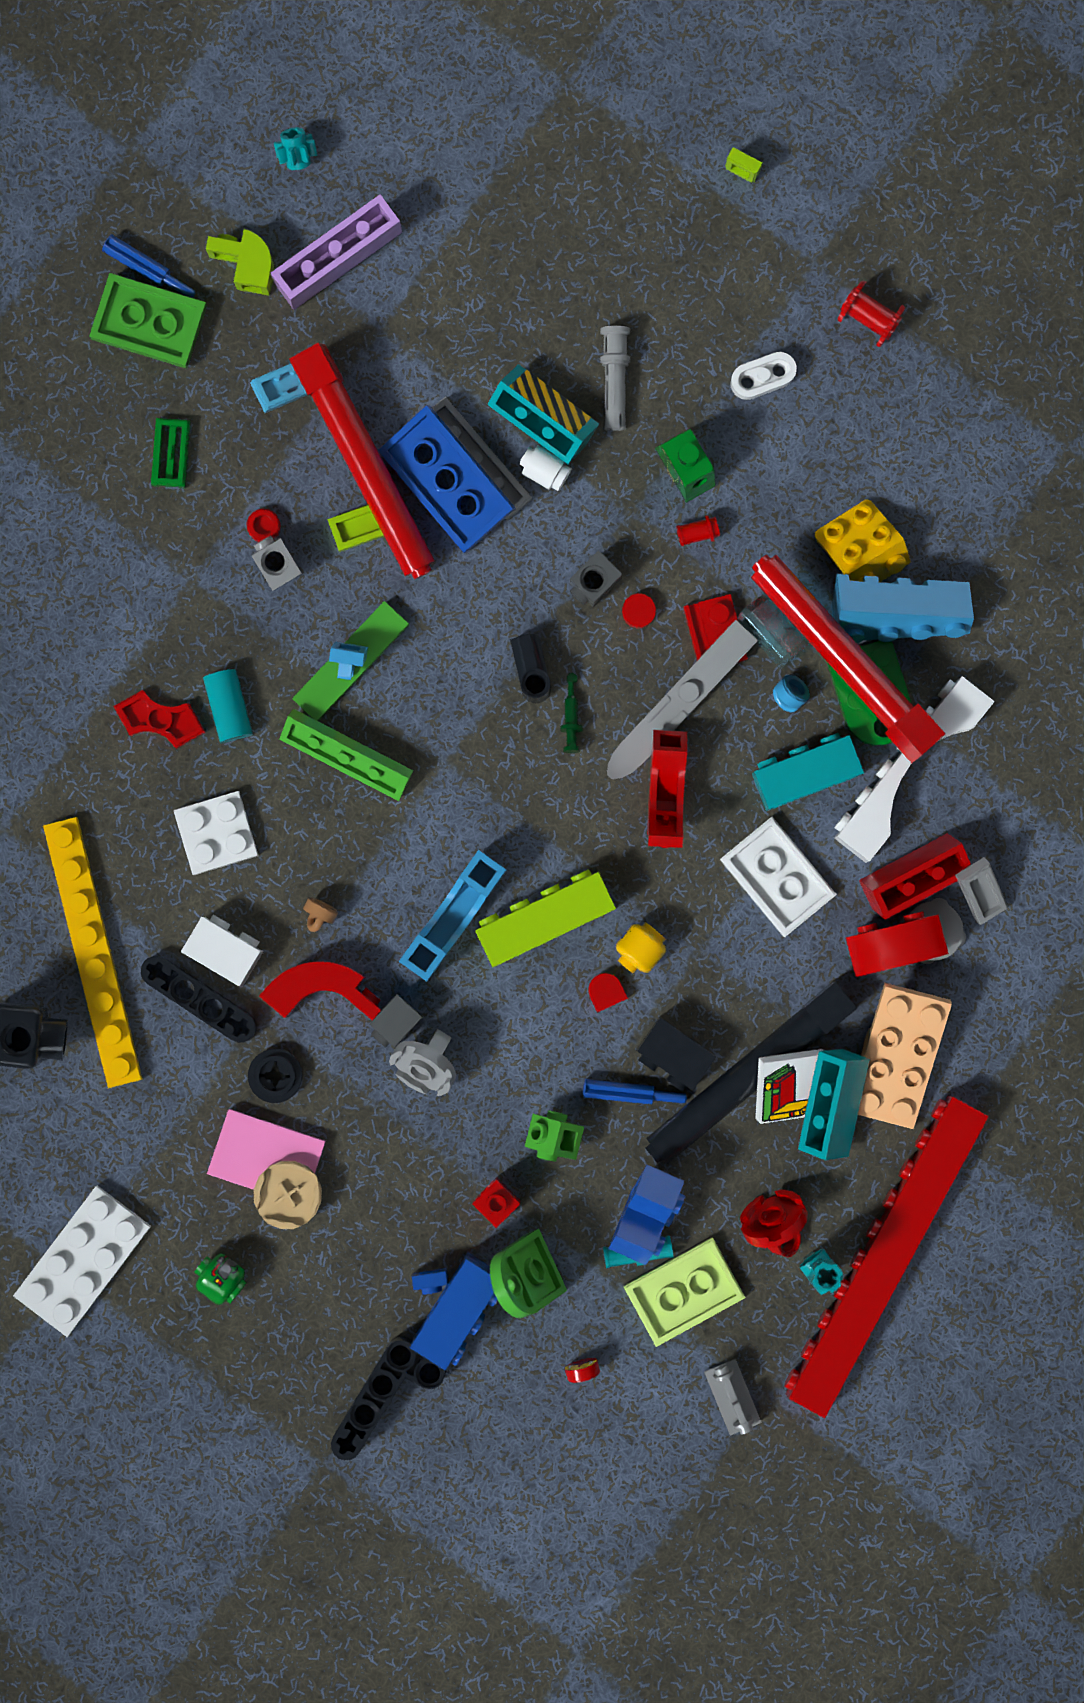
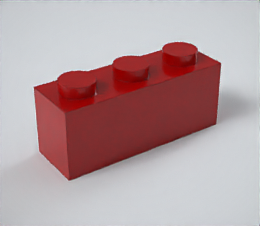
[859,833,971,920]

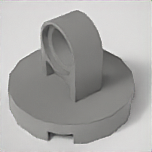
[389,1028,456,1096]

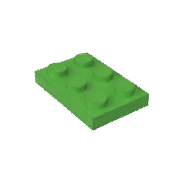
[89,273,207,369]

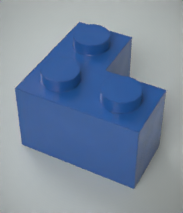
[608,1164,685,1265]

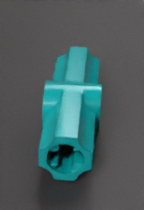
[799,1248,844,1295]

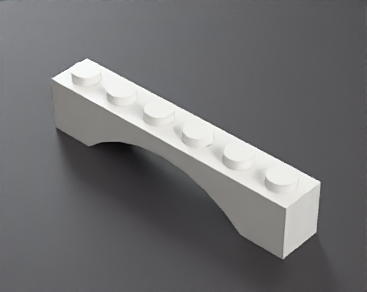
[834,676,994,863]

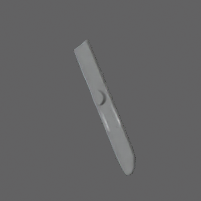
[607,620,758,779]

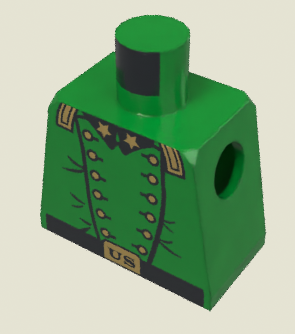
[655,429,715,503]

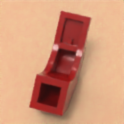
[647,730,687,848]
[259,962,383,1021]

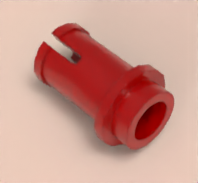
[676,515,720,547]

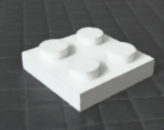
[173,791,259,875]

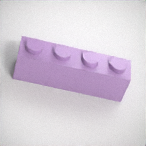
[271,195,402,310]

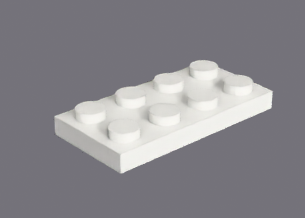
[13,1185,151,1337]

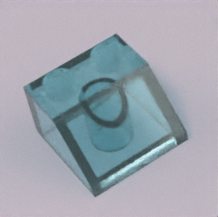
[737,593,810,670]

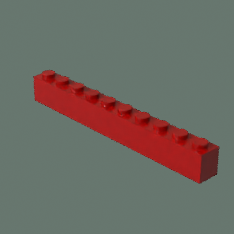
[784,1095,989,1419]

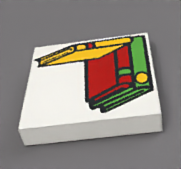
[756,1049,824,1124]

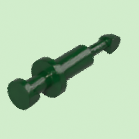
[560,673,583,753]

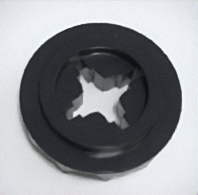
[248,1049,303,1103]

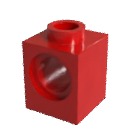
[472,1177,521,1228]

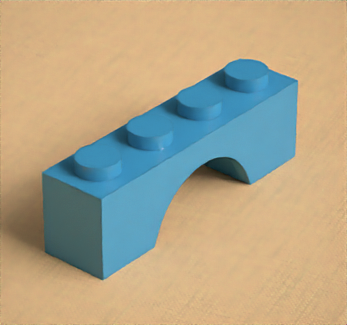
[399,850,507,981]

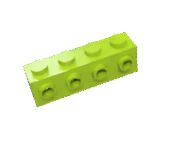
[475,869,616,968]

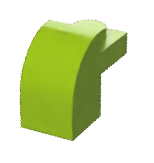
[206,229,274,296]

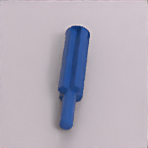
[102,234,196,298]
[583,1078,687,1104]

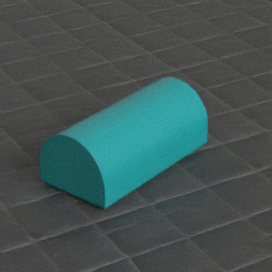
[203,669,253,744]

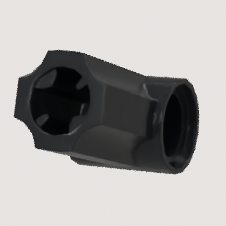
[510,633,551,703]

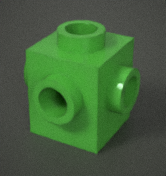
[525,1110,584,1162]

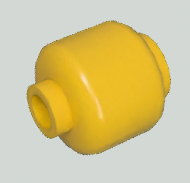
[616,922,666,973]

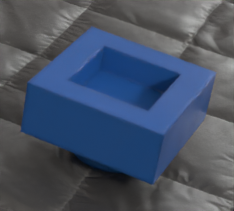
[412,1268,449,1294]

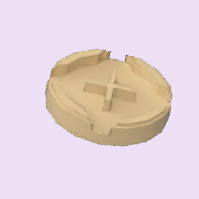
[254,1161,322,1229]

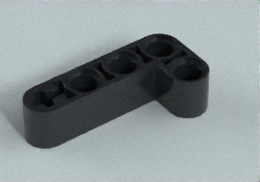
[331,1336,446,1460]

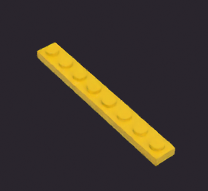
[43,817,143,1088]

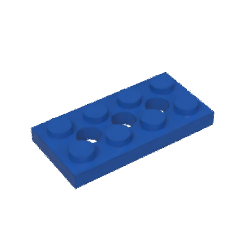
[378,405,516,553]

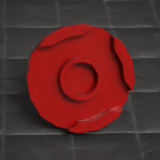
[740,1190,808,1258]

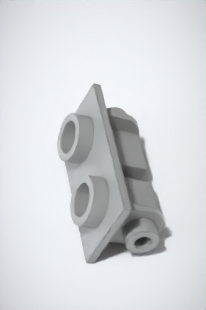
[704,1359,761,1436]

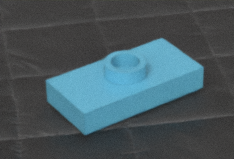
[250,364,307,413]

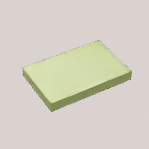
[623,1237,746,1347]

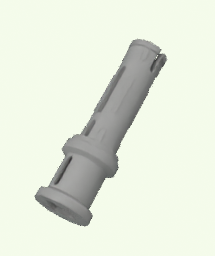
[600,326,630,431]

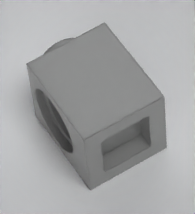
[251,535,302,591]

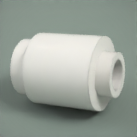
[520,445,572,491]

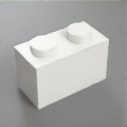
[181,915,264,987]

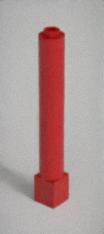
[289,343,435,580]
[751,554,946,763]

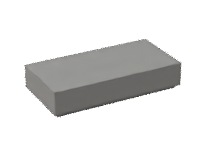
[955,857,1008,925]

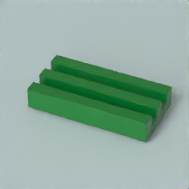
[151,418,191,488]

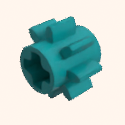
[274,128,318,170]

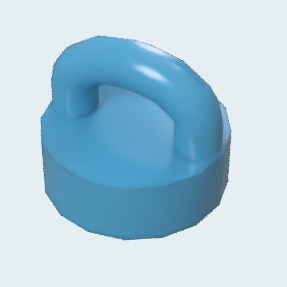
[773,675,810,713]

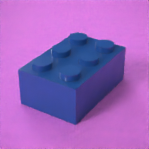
[410,1253,497,1370]

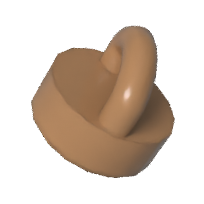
[303,897,338,932]

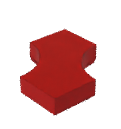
[113,690,206,749]

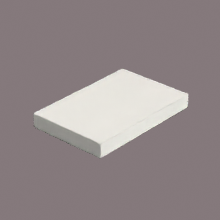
[719,817,837,937]

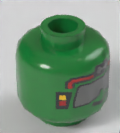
[194,1253,247,1305]

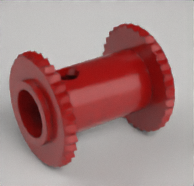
[837,280,905,347]

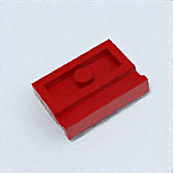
[683,594,748,663]

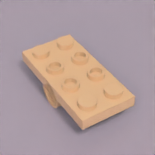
[858,983,952,1129]

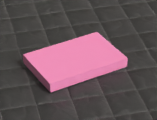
[207,1109,326,1190]

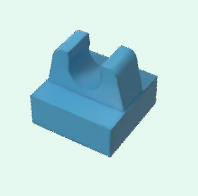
[329,642,368,680]

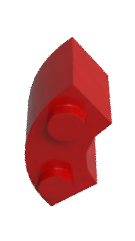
[846,911,949,977]

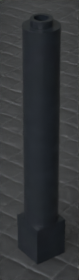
[645,982,857,1165]

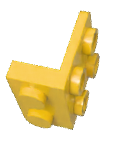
[815,500,911,583]

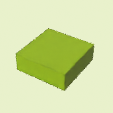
[725,147,762,183]

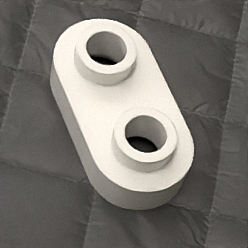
[731,352,797,400]

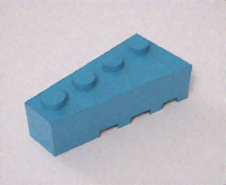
[831,574,974,643]

